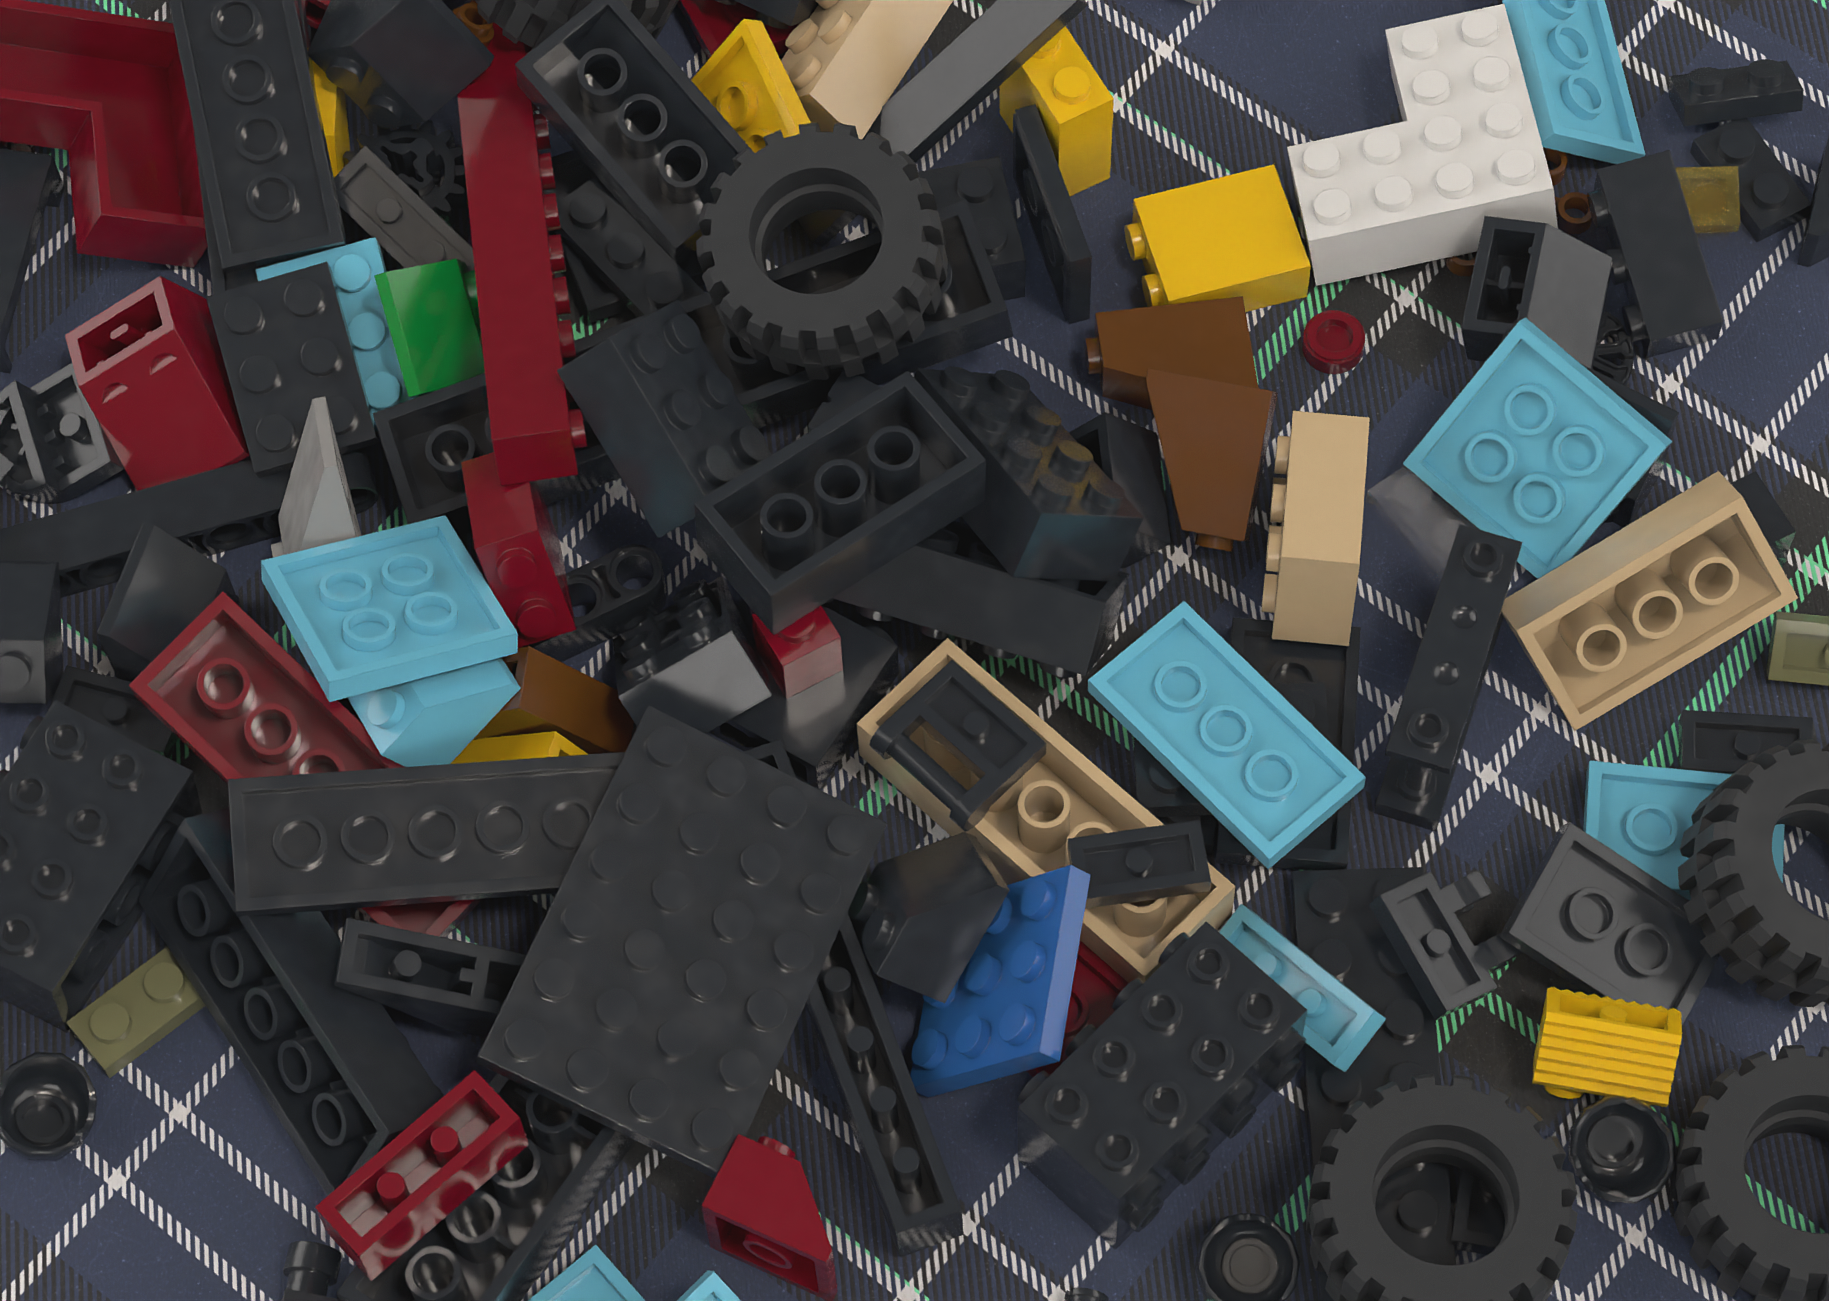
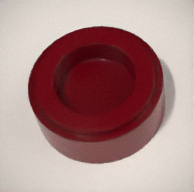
[1302,310,1365,374]

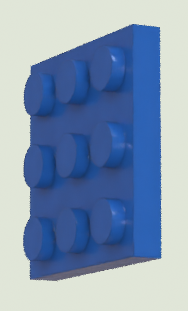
[910,865,1091,1098]

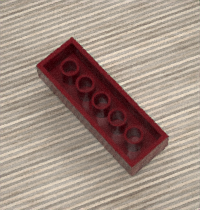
[129,592,483,938]

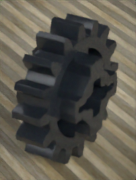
[343,120,468,231]

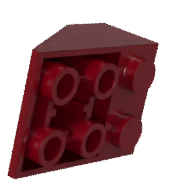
[65,276,250,491]

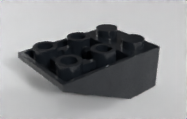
[613,576,772,733]

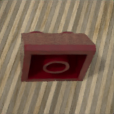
[701,1134,838,1301]

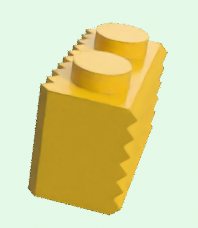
[1532,987,1682,1107]

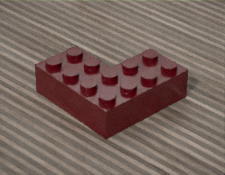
[0,0,208,268]

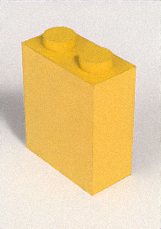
[1000,26,1114,196]
[1124,164,1311,312]

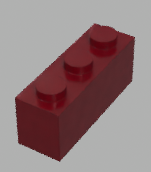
[315,1070,529,1281]

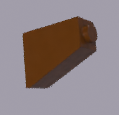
[1084,296,1259,410]
[1146,368,1278,552]
[474,646,634,754]

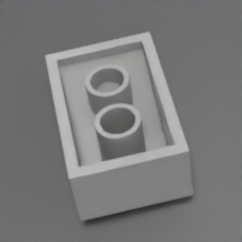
[271,396,362,557]

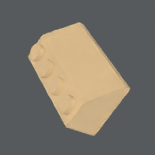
[1501,471,1798,731]

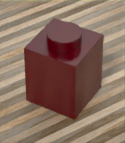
[752,605,843,699]

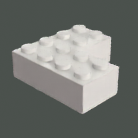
[1287,4,1558,286]

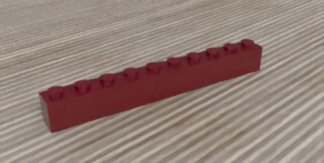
[457,22,587,486]

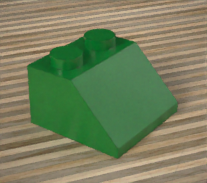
[374,258,485,398]

